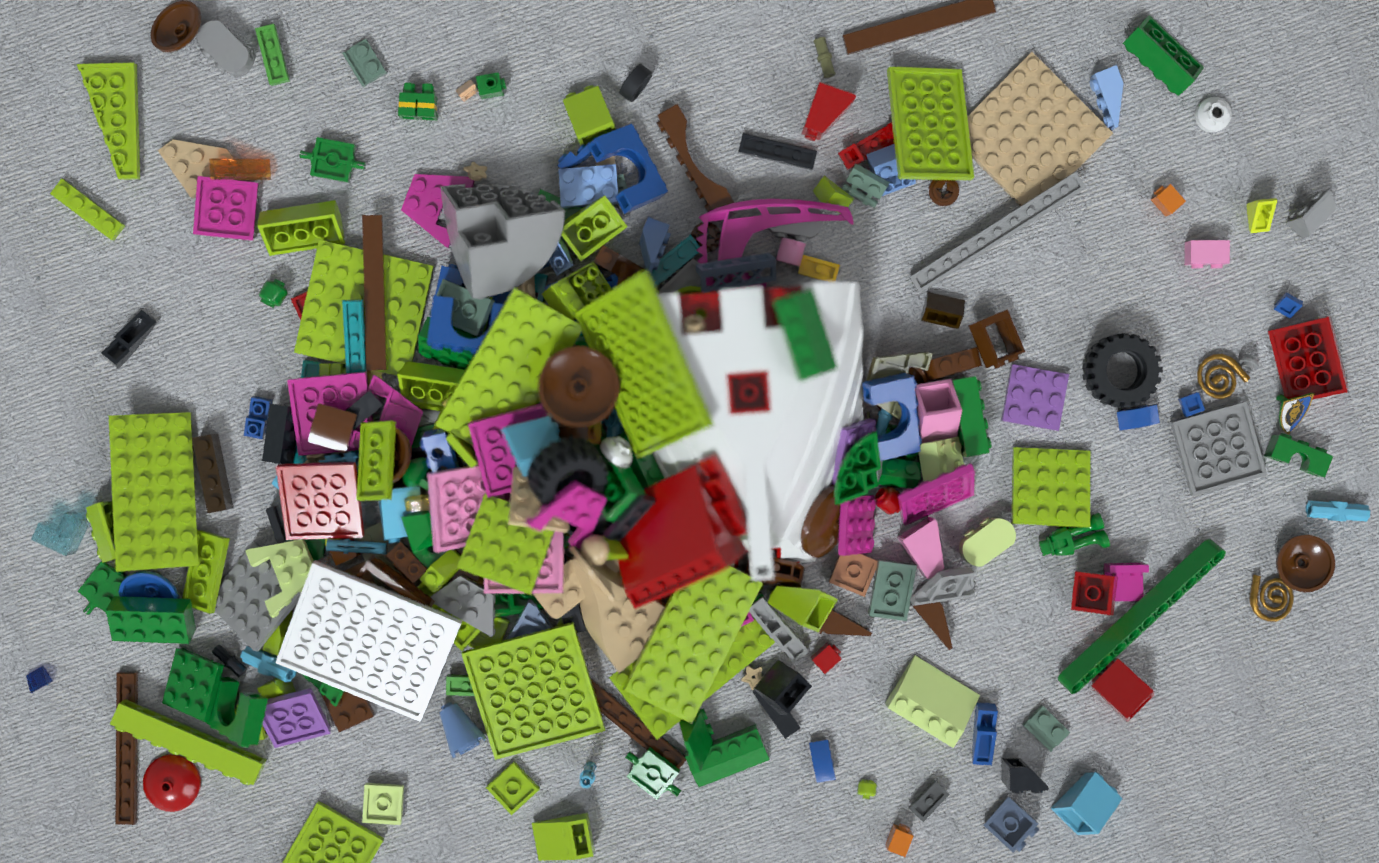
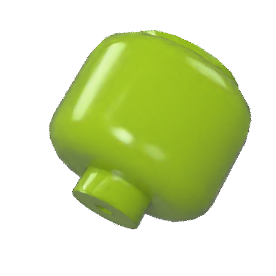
[857,780,877,799]

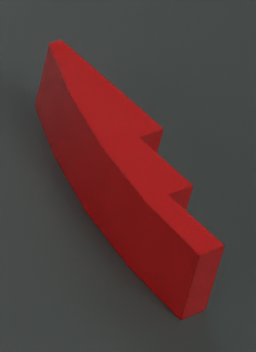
[698,454,749,537]

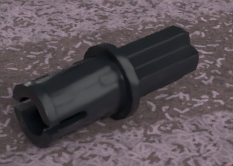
[212,645,247,678]

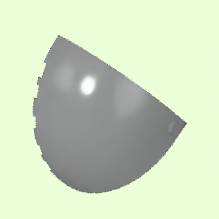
[441,184,564,299]

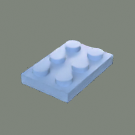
[558,164,619,209]

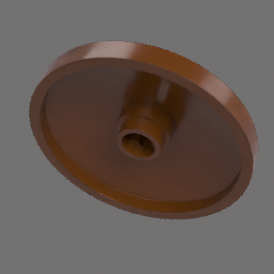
[538,346,619,428]
[801,485,840,558]

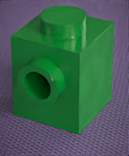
[476,72,507,99]

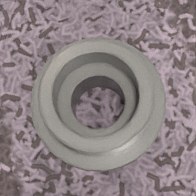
[1239,354,1259,371]

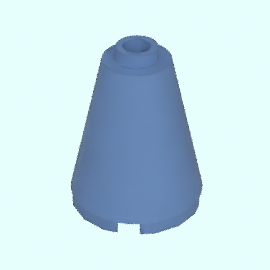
[440,702,487,758]

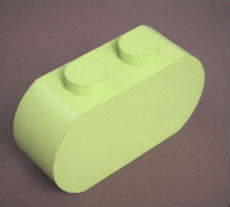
[959,517,1016,567]

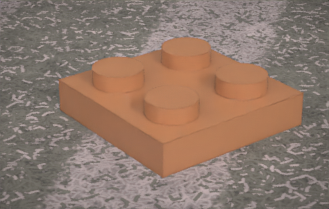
[828,554,878,597]

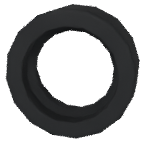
[619,64,653,102]

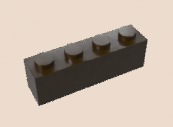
[192,434,233,514]

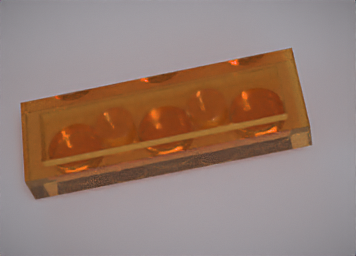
[209,158,271,180]

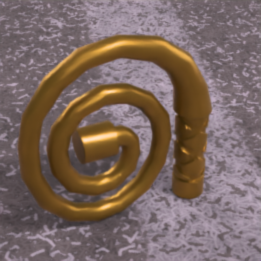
[1197,354,1250,399]
[1249,575,1294,622]

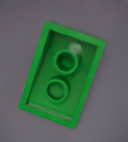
[679,708,714,773]

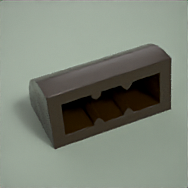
[921,292,965,329]

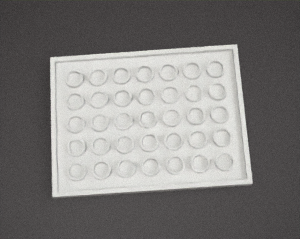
[276,561,462,721]

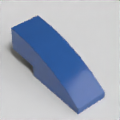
[972,702,998,765]

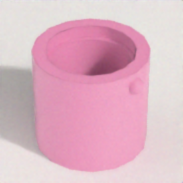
[776,238,806,266]

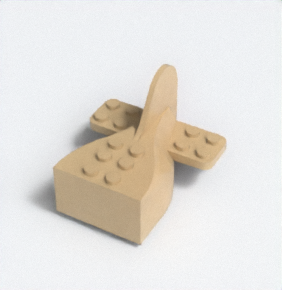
[534,545,666,673]

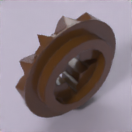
[929,180,959,206]
[691,222,721,252]

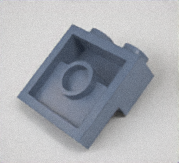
[983,797,1039,853]

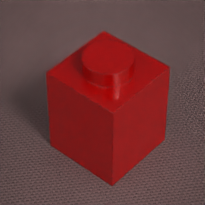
[811,642,842,674]

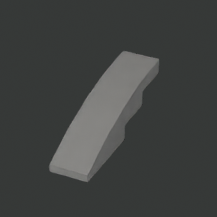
[749,597,809,663]

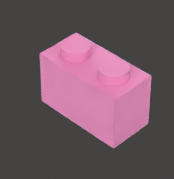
[1185,240,1230,269]

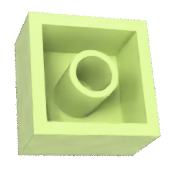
[919,437,964,481]

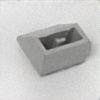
[1286,190,1337,239]

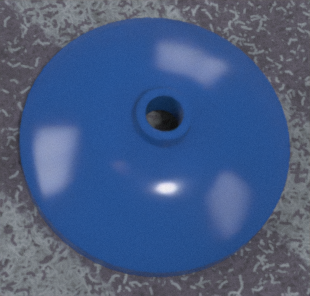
[119,571,179,599]

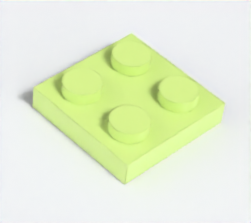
[362,783,404,825]

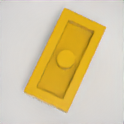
[797,255,840,282]

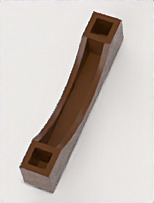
[656,104,734,212]

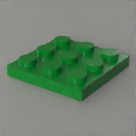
[162,648,224,722]

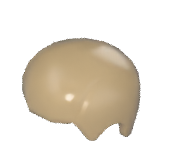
[581,535,609,565]

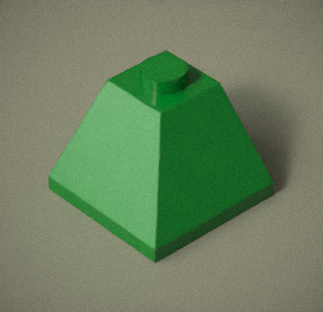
[401,506,433,553]

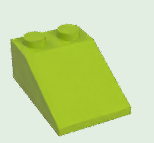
[561,195,627,261]

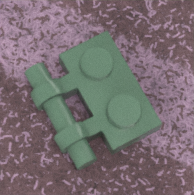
[842,164,890,208]

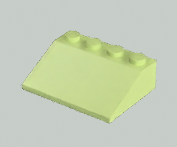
[885,655,980,748]

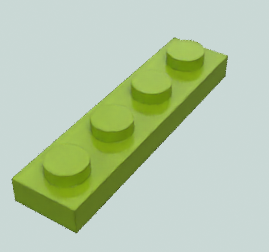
[50,178,125,241]

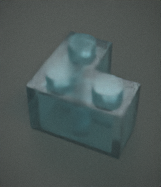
[31,511,90,556]

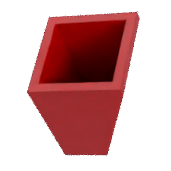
[801,82,856,141]
[1091,658,1154,722]

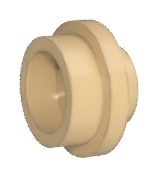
[684,316,705,334]

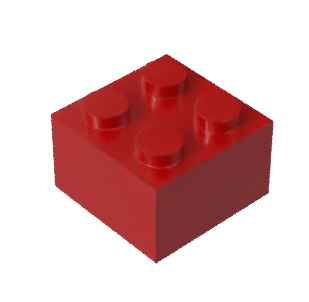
[1071,571,1118,615]

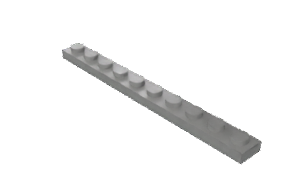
[909,172,1086,293]

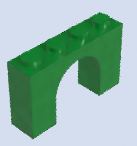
[205,677,268,748]

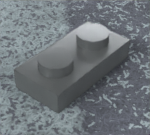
[909,780,950,822]

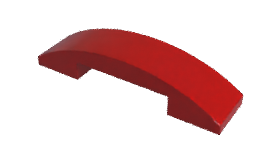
[838,122,894,170]

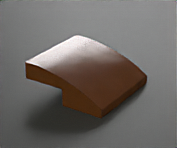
[308,403,357,453]

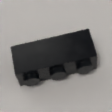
[262,404,296,464]

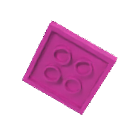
[193,176,258,241]
[838,495,876,556]

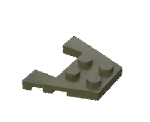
[862,352,933,420]

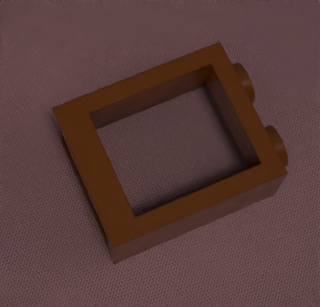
[968,309,1025,369]

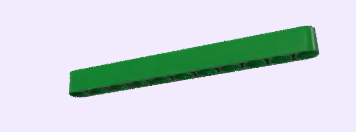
[1058,539,1226,694]

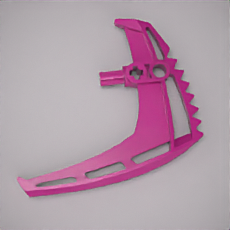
[697,199,854,293]

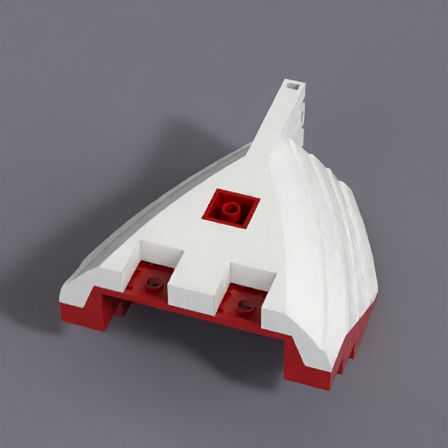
[652,282,863,580]

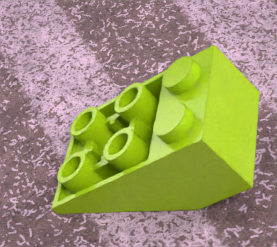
[542,261,612,320]
[532,812,595,861]

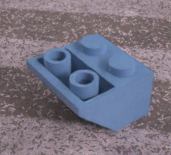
[866,144,916,196]

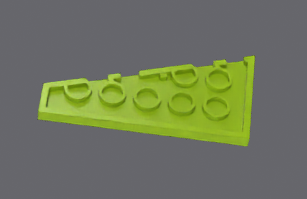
[76,63,140,180]

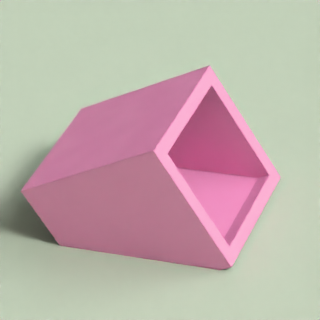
[915,379,962,443]
[897,516,944,579]

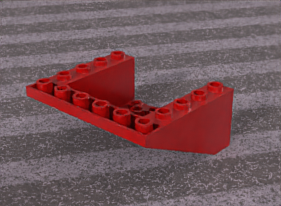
[618,463,747,609]

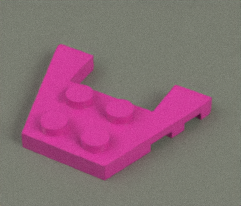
[401,174,475,248]
[349,375,424,448]
[525,481,606,550]

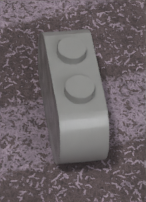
[197,20,254,76]
[767,206,823,242]

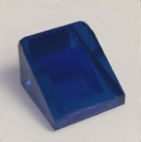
[26,665,53,694]

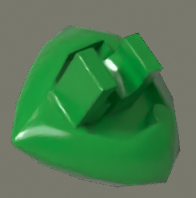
[403,457,429,490]

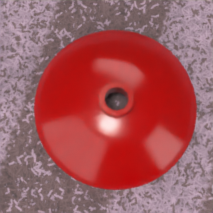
[143,754,201,812]

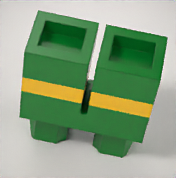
[398,83,438,121]

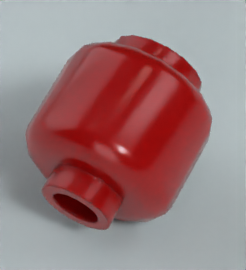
[875,486,900,515]

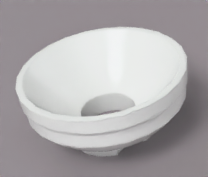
[1195,97,1232,133]
[600,437,632,468]

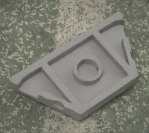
[910,567,975,606]
[430,575,495,637]

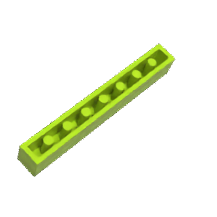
[110,699,267,785]

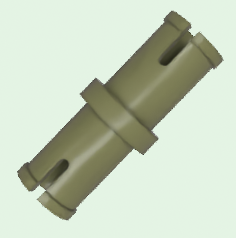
[813,37,836,78]

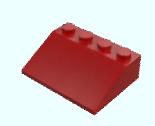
[1268,316,1349,400]

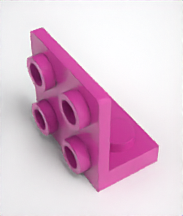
[1104,562,1149,601]

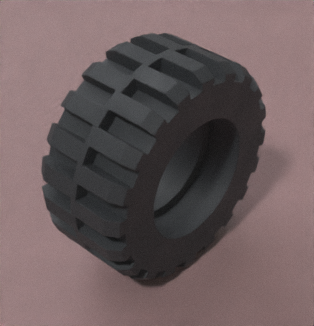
[1082,333,1163,407]
[527,437,608,506]

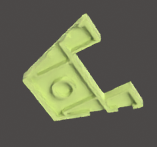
[246,539,314,618]

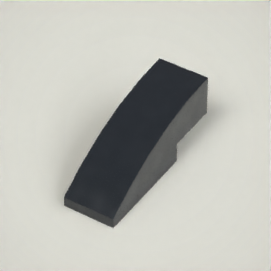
[101,310,157,369]

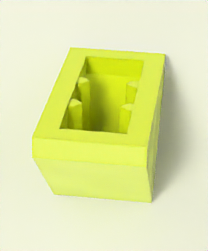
[1246,198,1277,233]

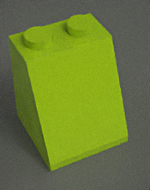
[563,85,616,146]
[767,586,838,632]

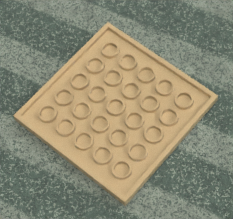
[967,52,1113,206]

